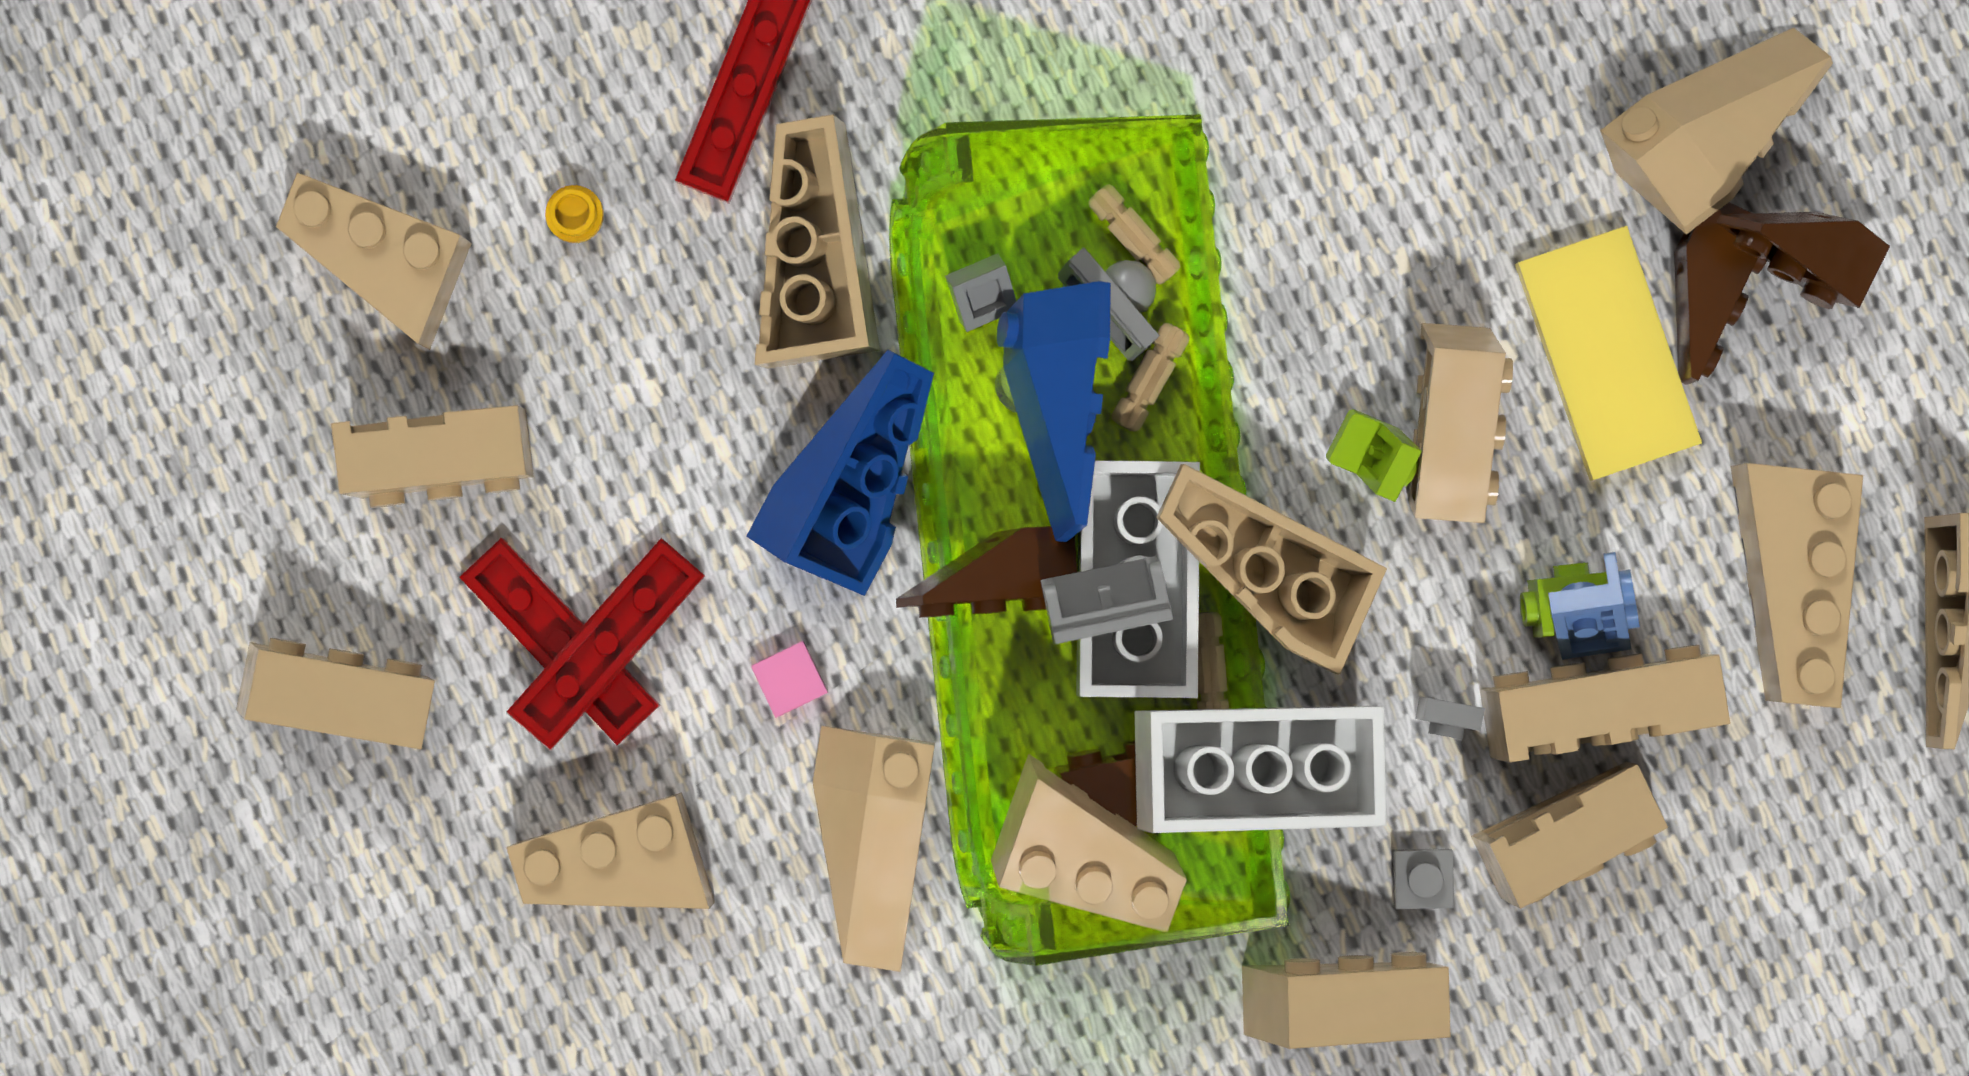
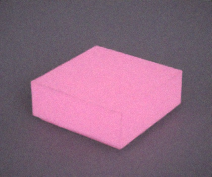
[751,641,829,718]

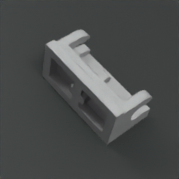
[1040,556,1173,644]

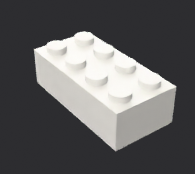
[1076,461,1200,698]
[1135,706,1387,833]

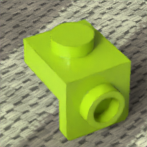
[1326,409,1422,502]
[1520,562,1608,637]

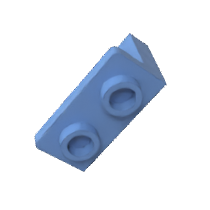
[1548,552,1640,660]

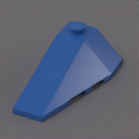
[997,281,1111,542]
[746,350,934,596]

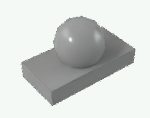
[1057,248,1160,361]

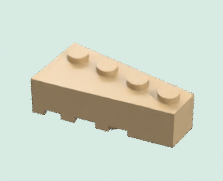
[755,114,880,369]
[1730,463,1863,708]
[1479,645,1731,763]

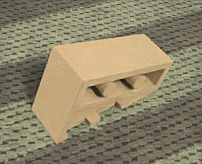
[276,172,472,350]
[1409,323,1513,523]
[331,405,534,508]
[236,638,435,749]
[991,754,1187,933]
[1471,762,1668,909]
[506,792,715,909]
[1242,952,1451,1049]

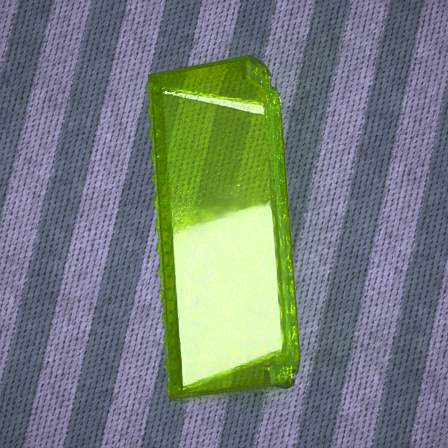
[889,114,1290,966]

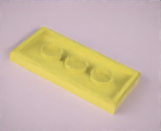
[1515,226,1702,481]

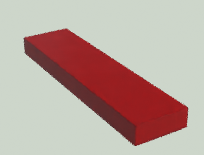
[675,0,812,204]
[459,538,661,745]
[506,538,705,752]

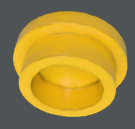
[545,185,604,243]

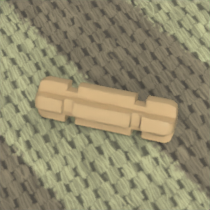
[1088,184,1180,284]
[1112,323,1189,432]
[1197,612,1229,709]

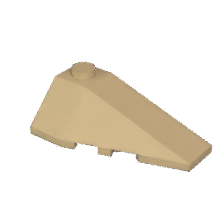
[1600,28,1833,235]
[1156,464,1387,674]
[1924,513,1969,749]
[813,726,935,972]

